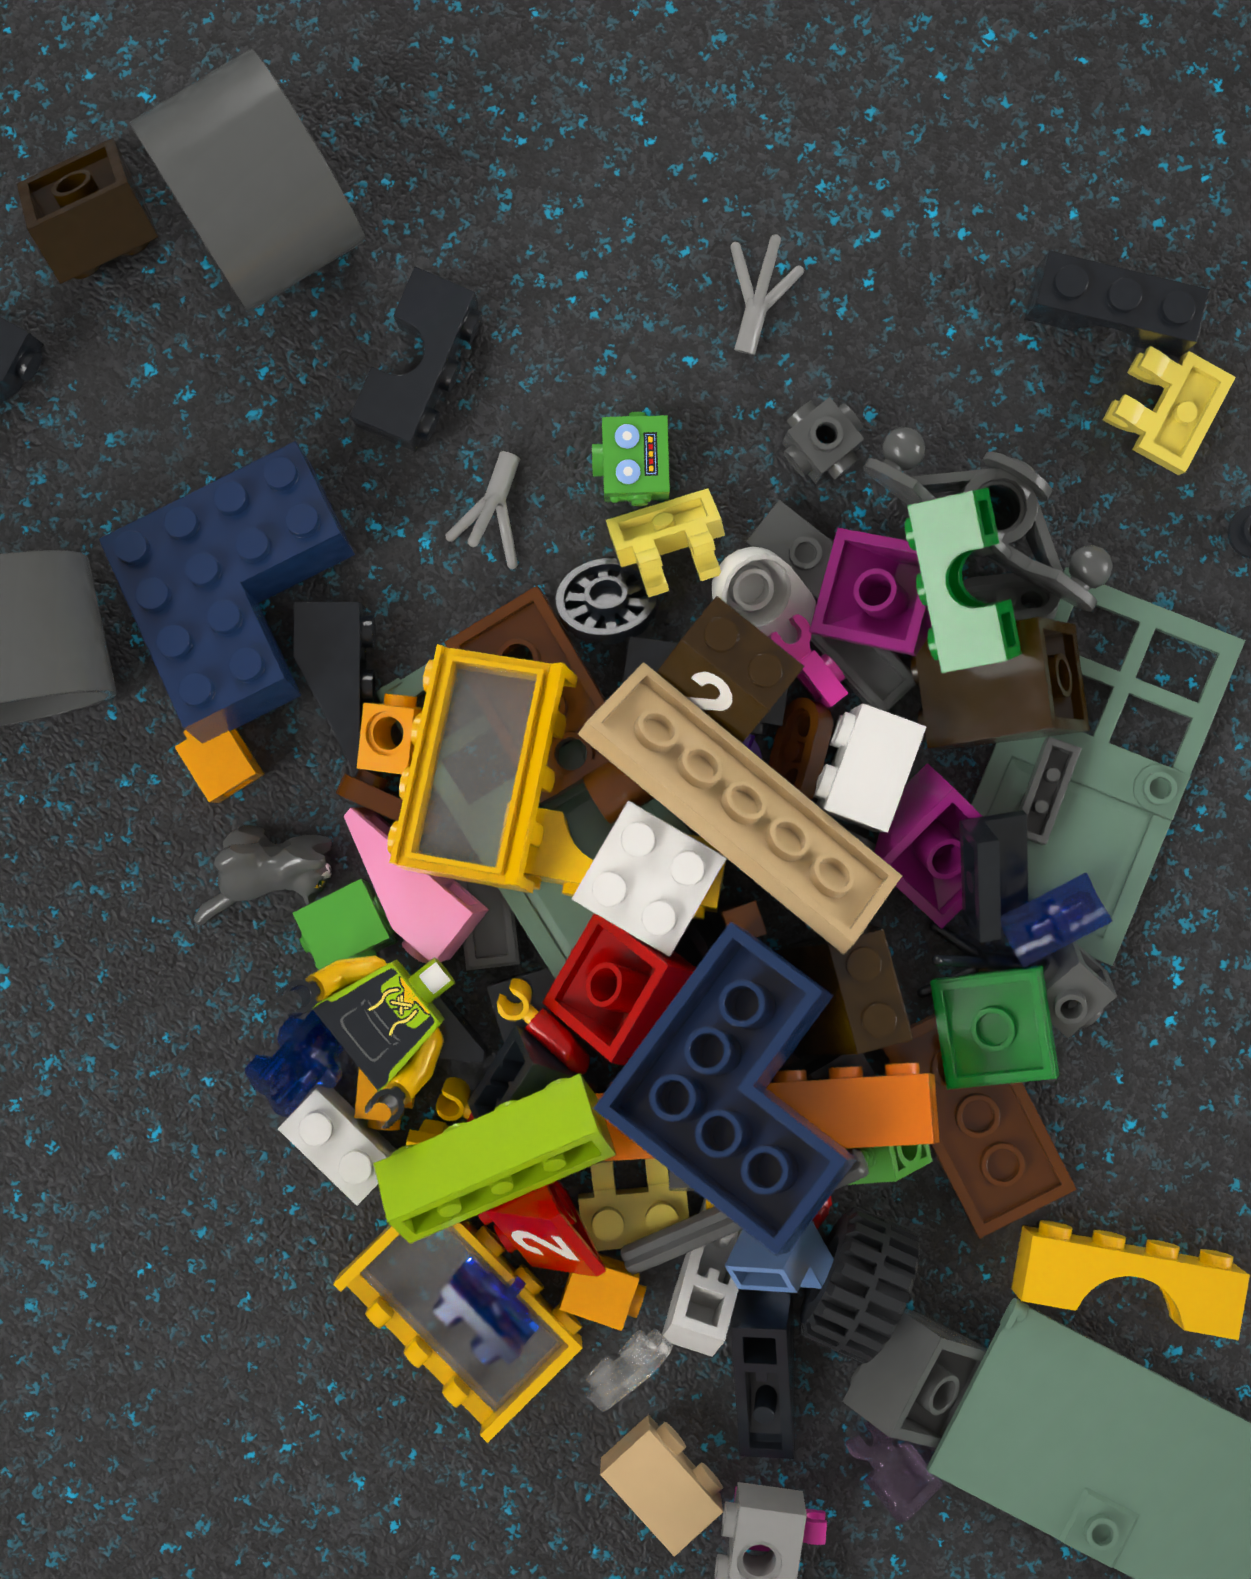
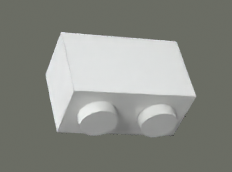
[278,1081,396,1205]

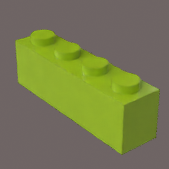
[374,1074,616,1244]

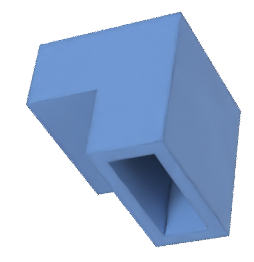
[724,1221,834,1293]

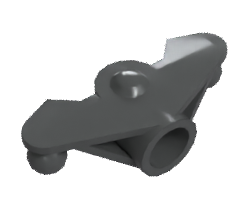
[863,427,1113,612]

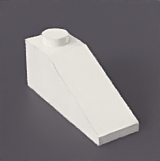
[661,1198,743,1357]

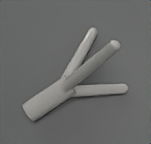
[730,234,804,355]
[446,451,520,569]

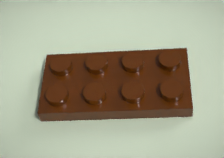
[882,1013,1077,1239]

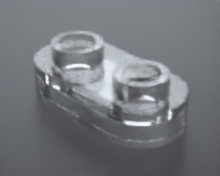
[586,1329,673,1412]

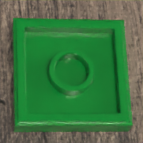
[930,966,1059,1090]

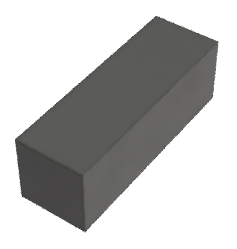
[1018,737,1082,845]

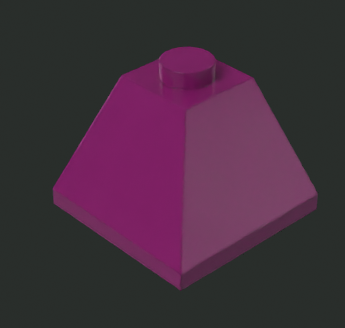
[809,528,932,656]
[874,763,983,929]

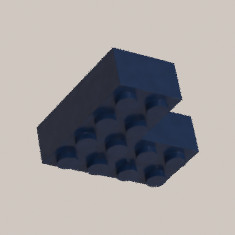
[99,441,355,744]
[593,922,857,1256]

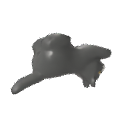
[194,825,332,925]

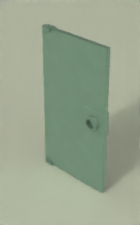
[926,1298,1251,1579]

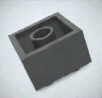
[842,1308,987,1448]

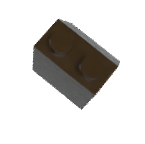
[911,617,1090,749]
[772,924,913,1055]

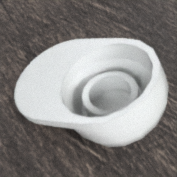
[712,546,816,644]

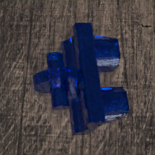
[1001,872,1113,967]
[245,1010,344,1118]
[433,1256,539,1366]

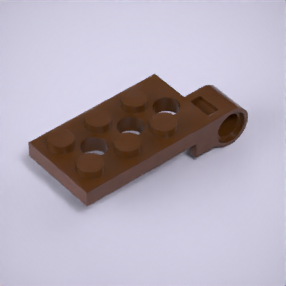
[444,585,655,824]

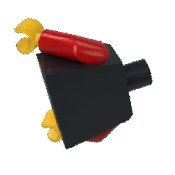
[436,978,607,1122]

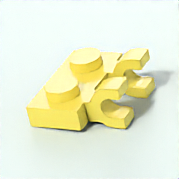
[1103,346,1236,475]
[606,488,725,598]
[578,1159,689,1251]

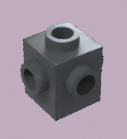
[782,397,864,484]
[1031,937,1117,1038]

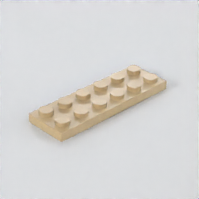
[578,662,902,954]

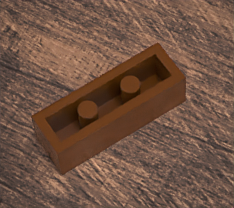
[718,897,767,938]

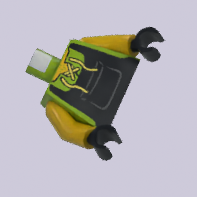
[277,955,455,1129]

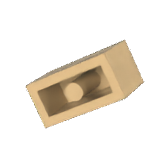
[600,1414,723,1557]

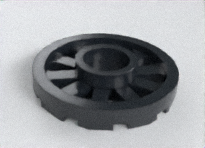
[556,558,659,645]

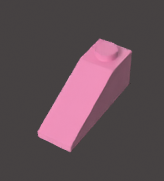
[344,807,489,963]

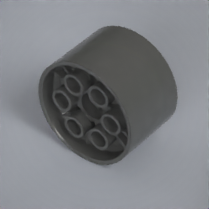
[129,48,366,312]
[0,550,117,727]

